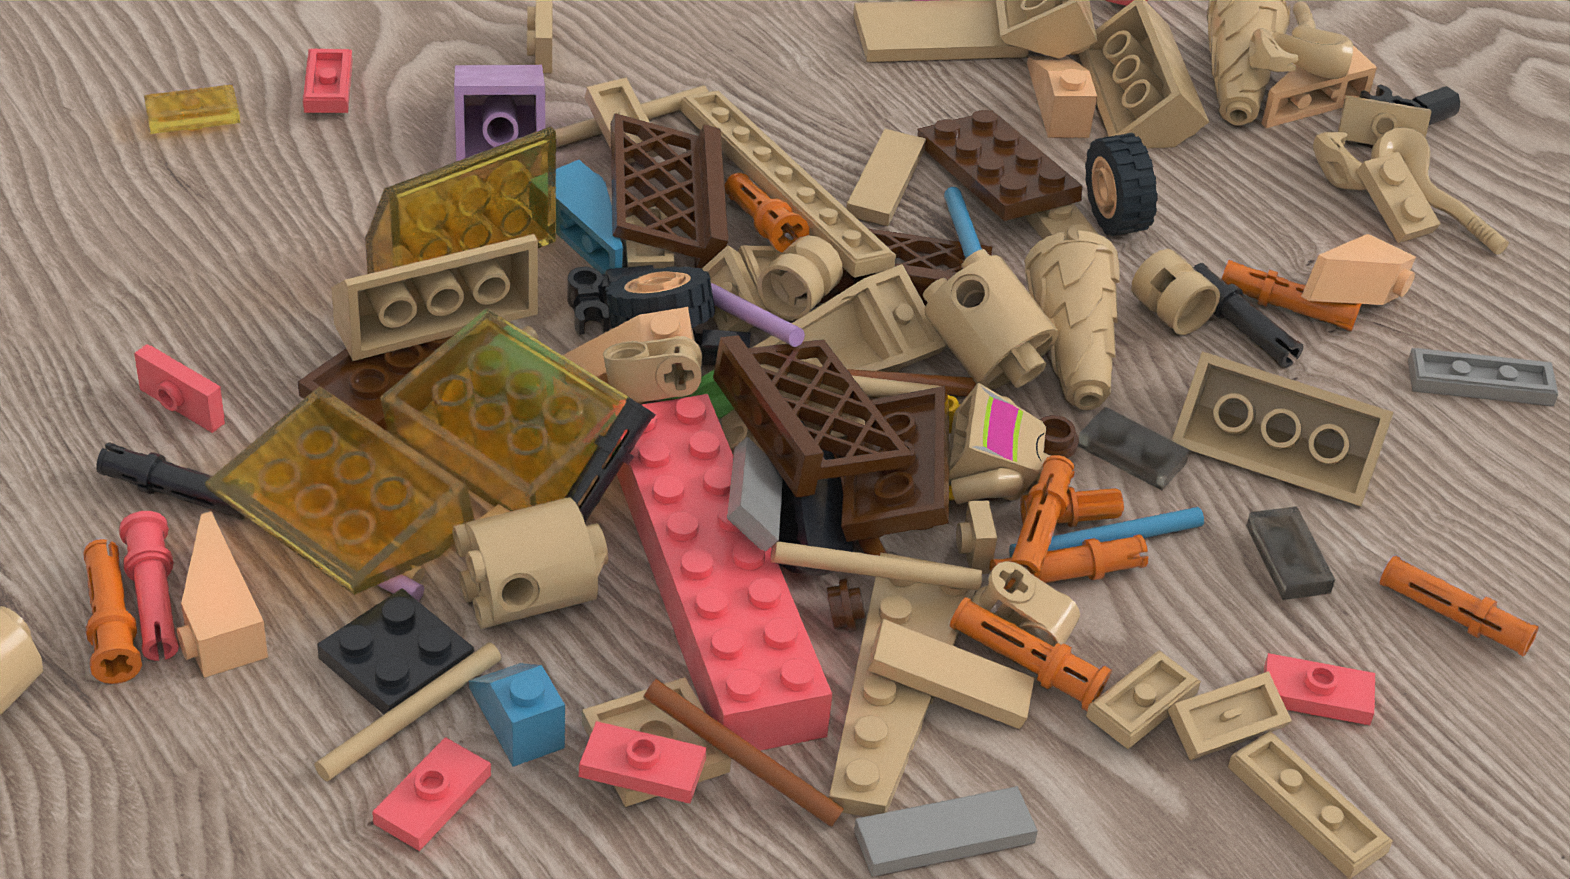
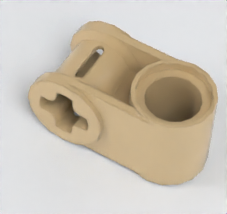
[603,336,702,406]
[972,561,1080,661]

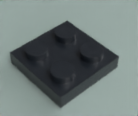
[317,588,474,715]

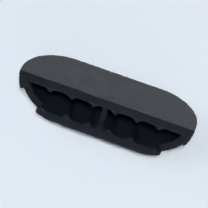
[771,420,853,576]

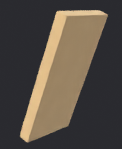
[853,0,1029,62]

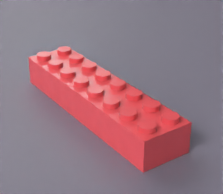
[609,394,832,751]

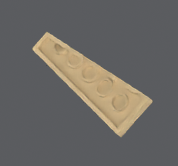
[829,552,982,817]

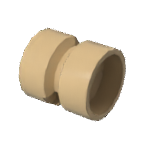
[757,235,843,321]
[1131,249,1220,335]

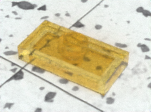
[144,84,240,134]

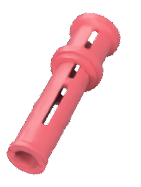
[119,511,179,661]

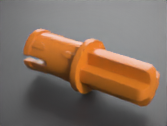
[1020,487,1124,528]

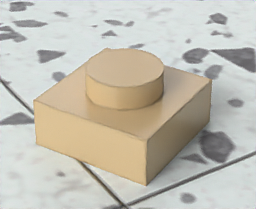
[956,501,997,574]

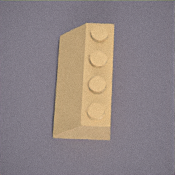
[996,0,1097,59]
[1078,0,1209,148]
[331,234,538,361]
[1171,351,1393,507]

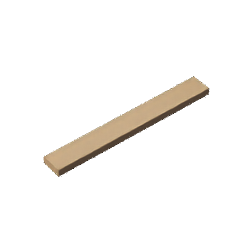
[680,90,896,277]

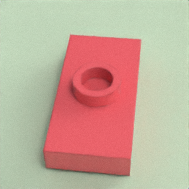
[303,49,353,113]
[134,344,225,433]
[1264,653,1375,726]
[579,721,707,804]
[372,737,491,851]

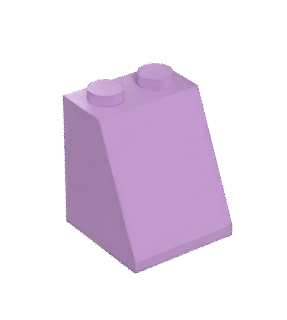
[454,65,546,174]

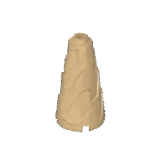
[1207,0,1290,125]
[1024,230,1120,410]

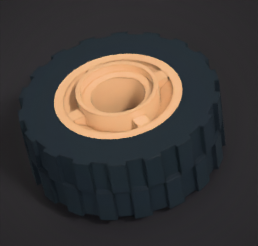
[1085,133,1158,236]
[605,266,715,329]

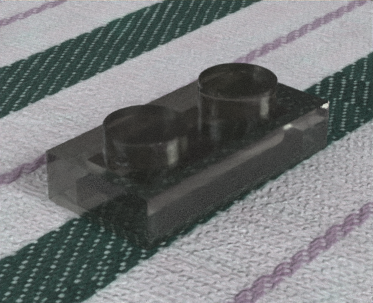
[1078,407,1190,491]
[1246,506,1335,600]

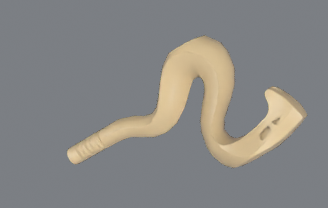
[1249,1,1353,79]
[1313,127,1509,255]

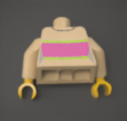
[948,383,1051,504]

